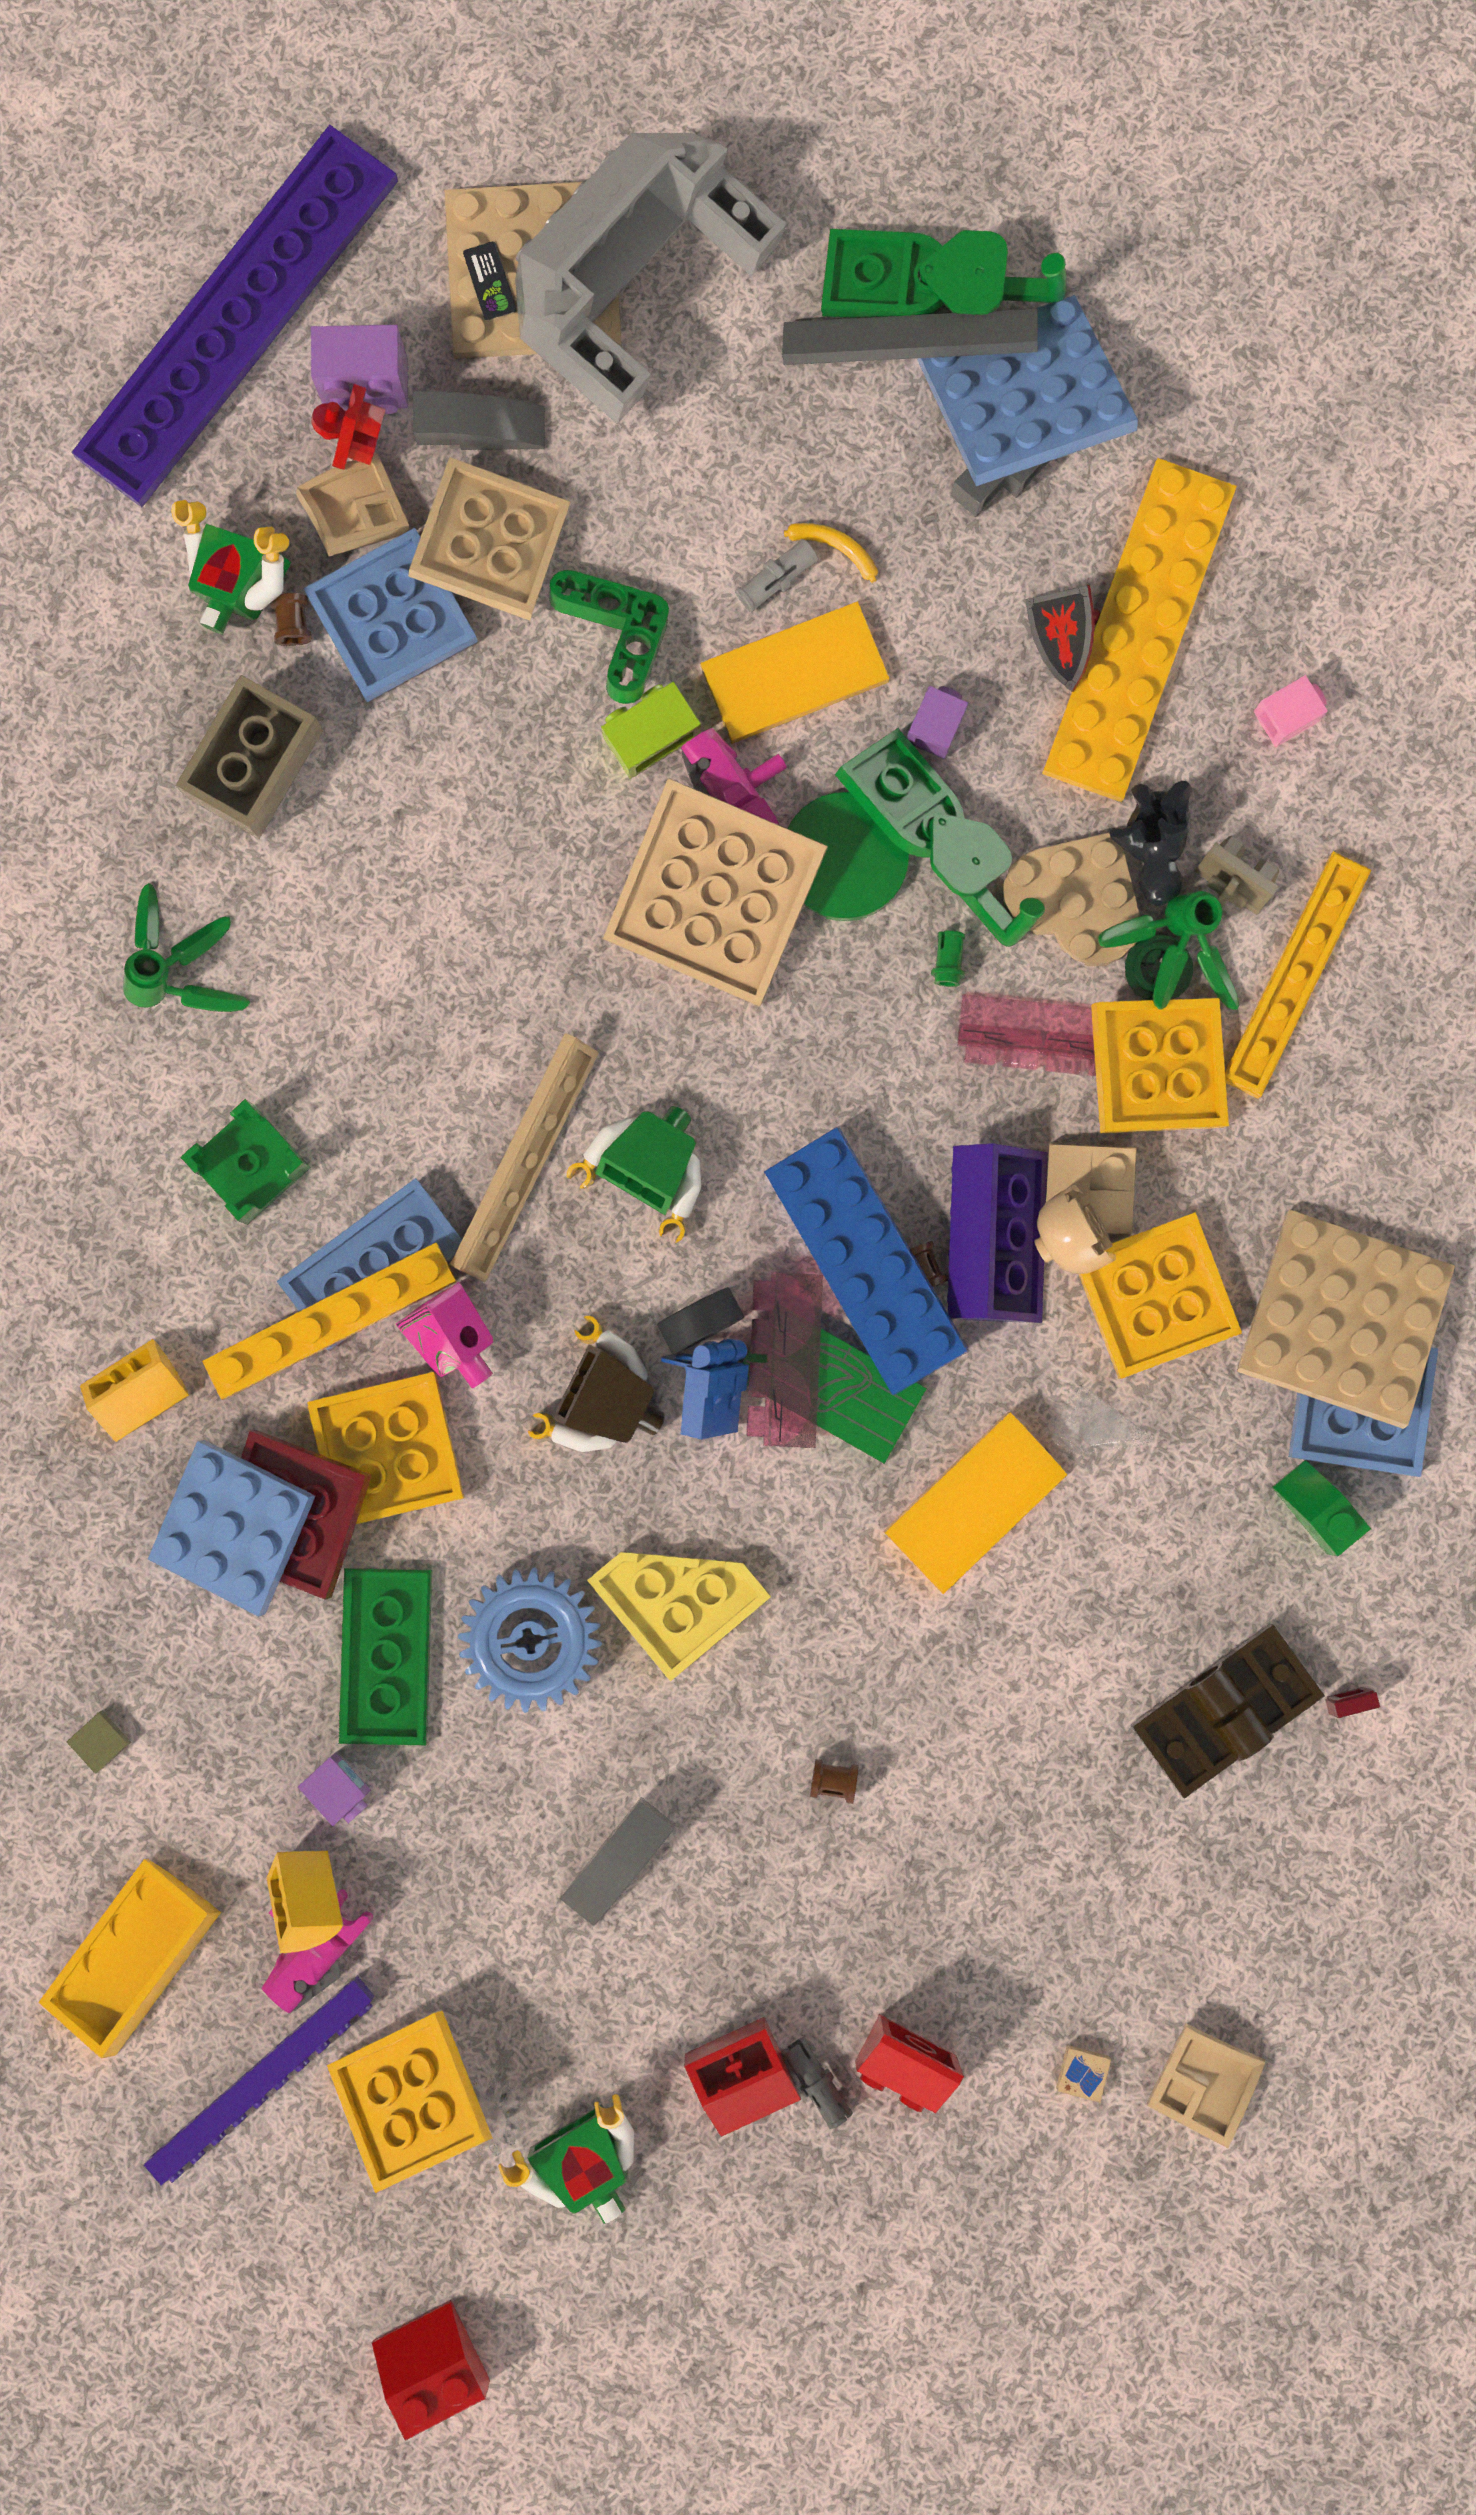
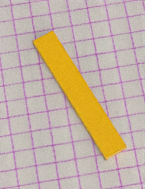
[1225,851,1371,1099]

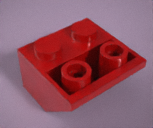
[684,2017,801,2137]

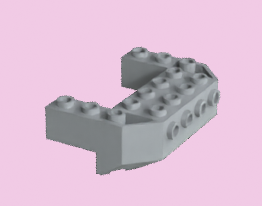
[515,133,787,424]

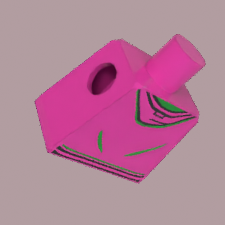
[396,1282,493,1389]

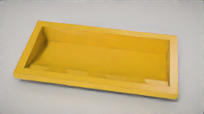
[883,1412,1067,1594]
[38,1859,221,2059]

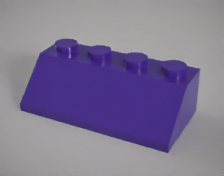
[947,1143,1048,1323]

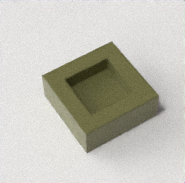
[67,1711,131,1774]

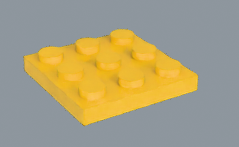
[1091,998,1229,1133]
[1079,1212,1242,1379]
[307,1372,465,1524]
[327,2010,493,2193]

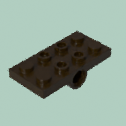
[1130,1623,1325,1799]

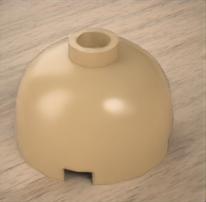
[1034,1184,1116,1274]

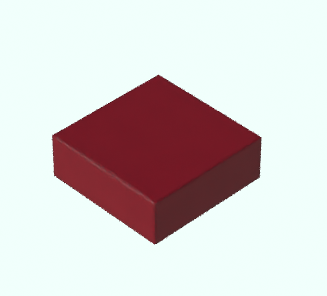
[1325,1687,1381,1718]

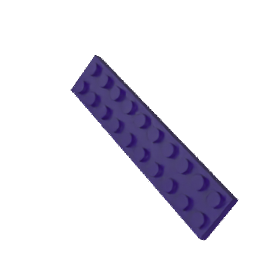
[71,124,398,508]

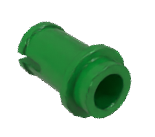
[931,930,965,987]

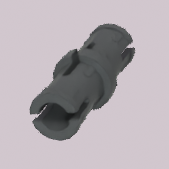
[781,2037,853,2129]

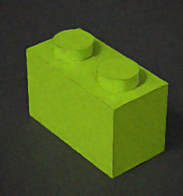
[601,681,701,779]

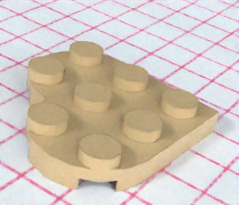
[1002,833,1139,966]

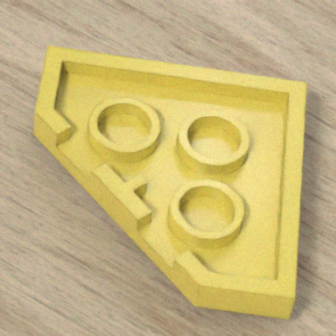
[587,1552,771,1682]

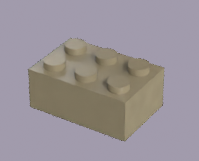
[175,675,323,839]

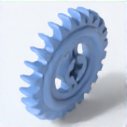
[458,1567,602,1713]

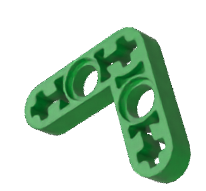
[549,570,669,704]

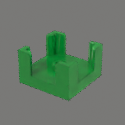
[180,1099,311,1225]

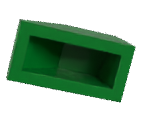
[1272,1460,1371,1557]

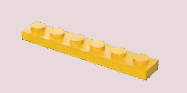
[202,1243,457,1400]

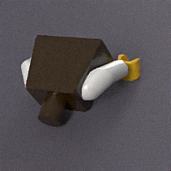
[528,1316,665,1452]

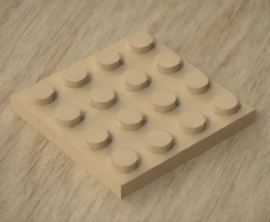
[444,182,622,359]
[603,778,828,1006]
[1237,1209,1455,1429]

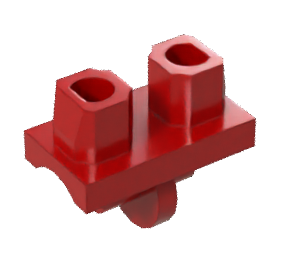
[311,384,386,470]

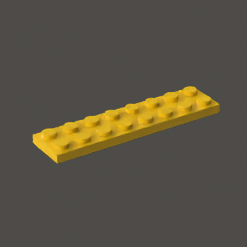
[1042,458,1237,803]

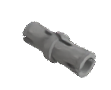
[735,539,818,613]

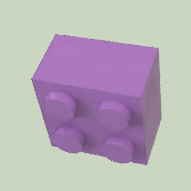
[311,325,408,414]

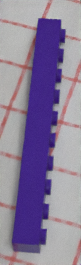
[144,1975,375,2186]

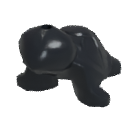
[1109,780,1192,906]

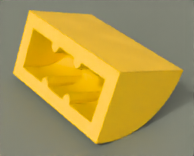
[80,1339,189,1442]
[266,1851,343,1953]

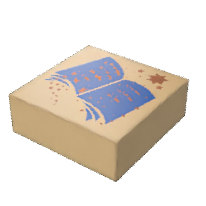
[1056,2045,1111,2103]

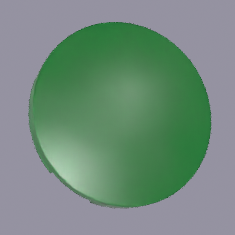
[787,792,909,921]

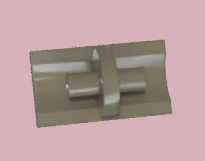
[1194,836,1279,915]

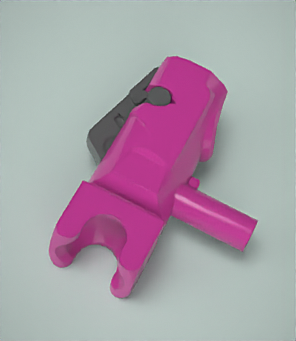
[681,728,787,825]
[261,1889,373,2013]

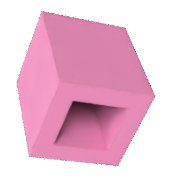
[1254,675,1328,748]

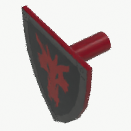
[1025,585,1100,692]

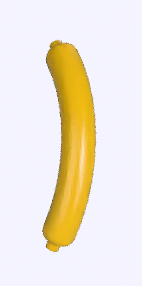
[784,523,878,583]

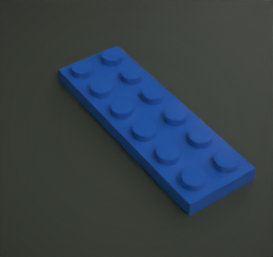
[764,1127,969,1395]

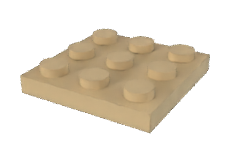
[408,457,571,621]

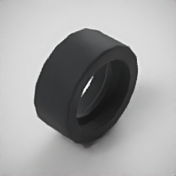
[657,1287,744,1354]

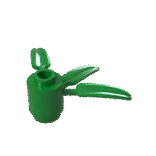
[123,883,250,1012]
[1098,891,1239,1010]

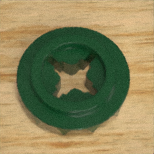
[1124,935,1193,1000]

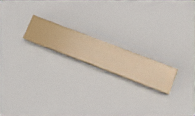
[450,1033,599,1282]

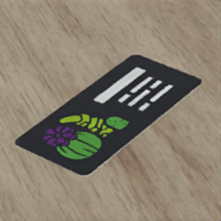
[463,241,516,320]

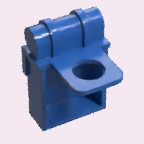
[661,1339,749,1440]

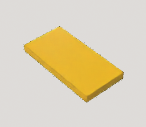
[700,601,890,744]

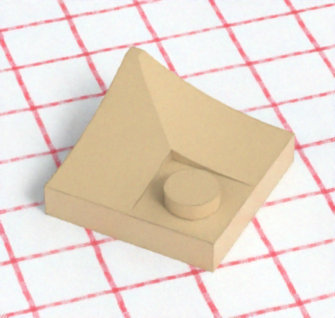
[296,453,409,556]
[1046,1143,1137,1234]
[1147,2023,1265,2148]

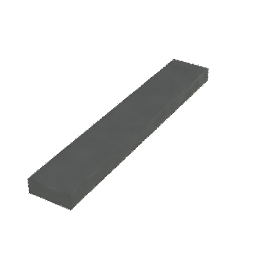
[782,309,1038,365]

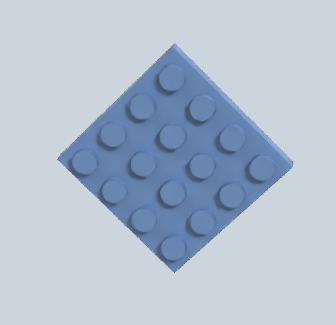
[917,295,1138,486]

